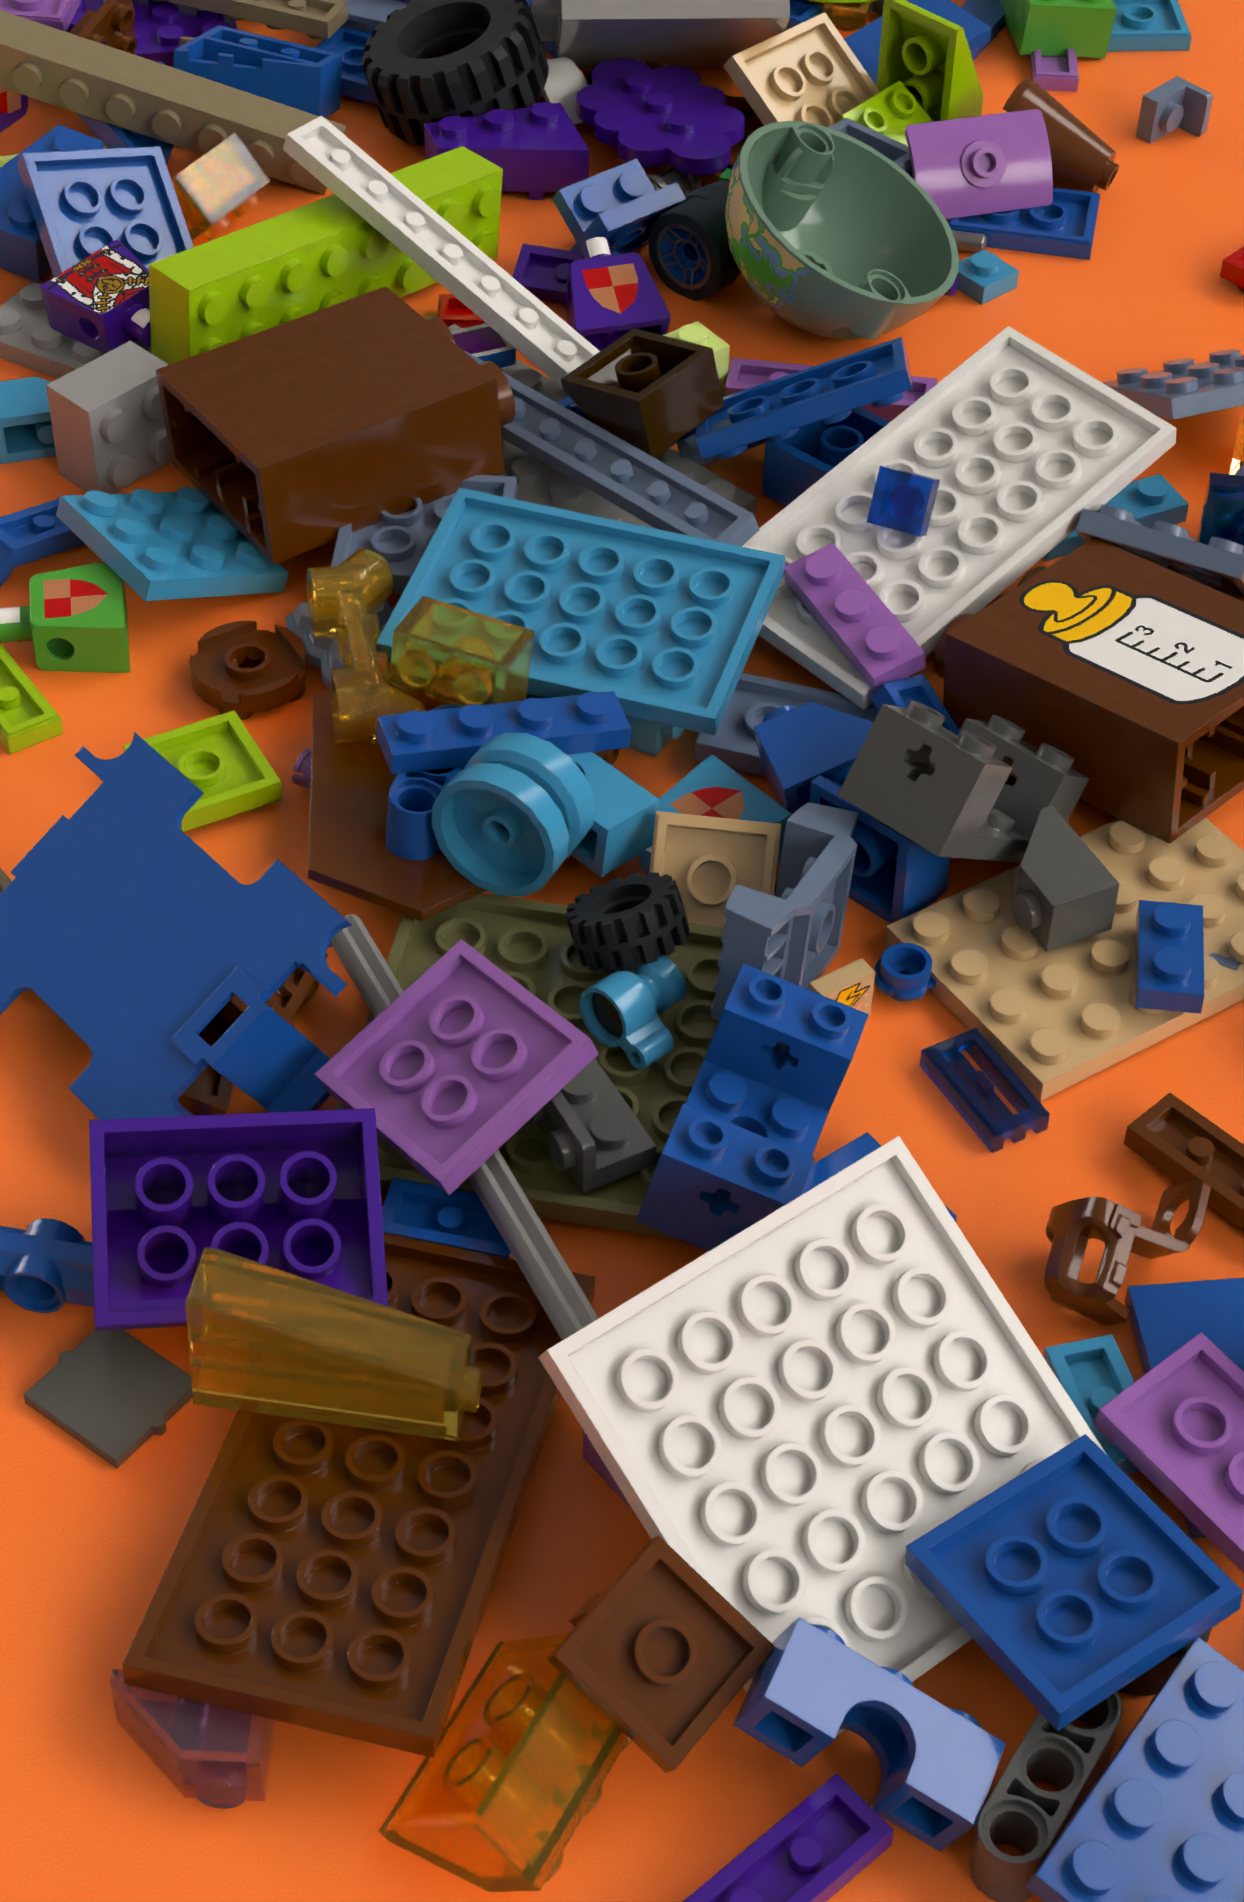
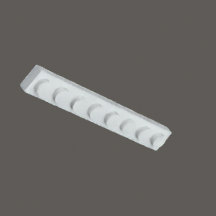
[283,116,600,388]

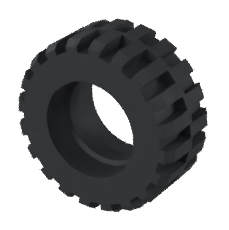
[362,0,549,147]

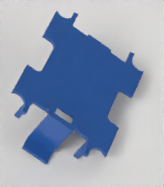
[0,732,352,1120]

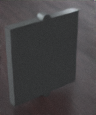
[23,1330,200,1468]

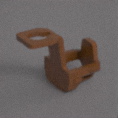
[1044,1179,1211,1326]

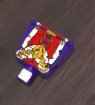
[40,239,151,354]

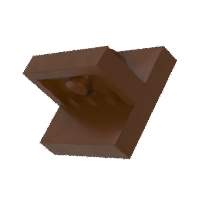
[547,1535,775,1773]

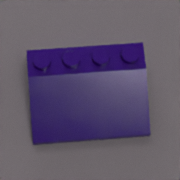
[89,1108,389,1331]

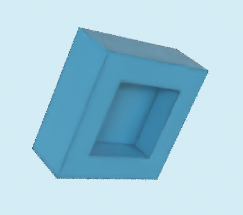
[957,249,1019,304]

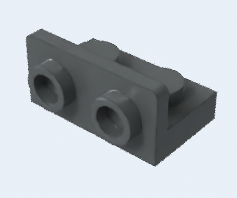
[527,1058,657,1193]

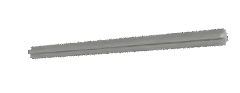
[330,914,598,1340]

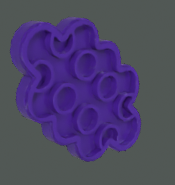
[576,58,745,176]

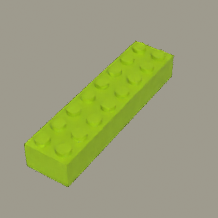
[149,146,503,365]

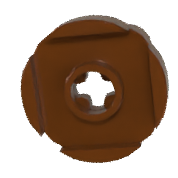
[189,620,307,720]

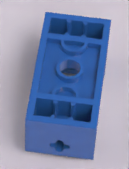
[636,963,869,1251]

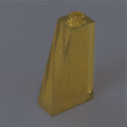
[186,1247,483,1441]

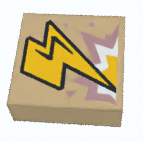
[809,958,875,1017]

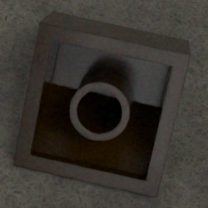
[561,328,725,457]

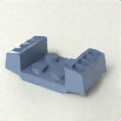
[710,802,859,1021]

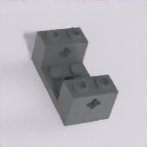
[838,701,1089,863]

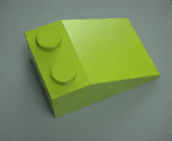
[876,0,983,122]

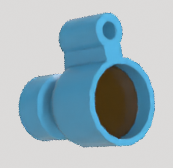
[579,955,686,1070]

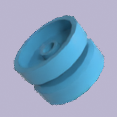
[431,733,596,897]

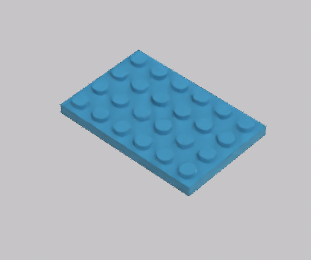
[376,488,785,736]

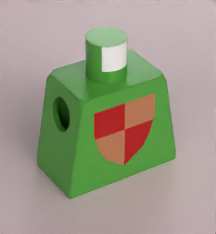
[0,562,131,673]

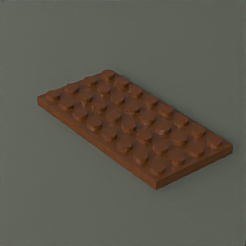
[122,1233,595,1758]

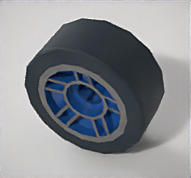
[648,197,741,301]

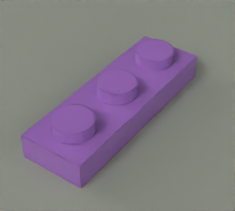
[784,543,926,693]

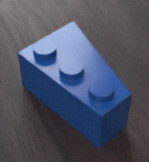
[173,25,342,118]
[0,125,104,283]

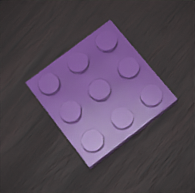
[314,939,598,1196]

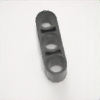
[970,1692,1122,1902]

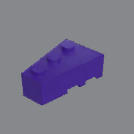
[424,102,589,200]

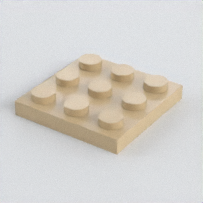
[723,12,880,127]

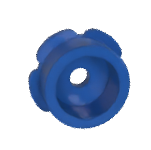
[875,943,936,1001]

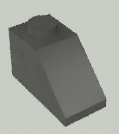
[1012,805,1119,952]

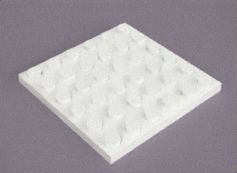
[538,1136,1107,1764]

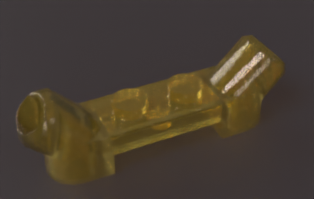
[306,549,426,747]

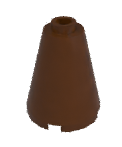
[1002,79,1119,193]

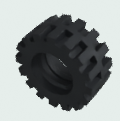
[565,872,690,972]

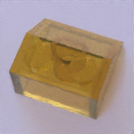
[171,133,270,241]
[389,596,534,708]

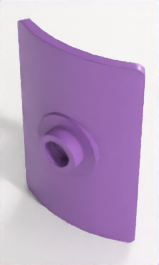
[905,109,1053,219]

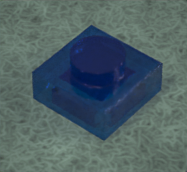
[866,466,940,537]

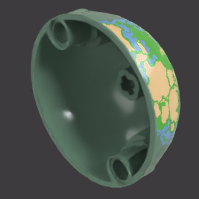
[725,121,959,340]

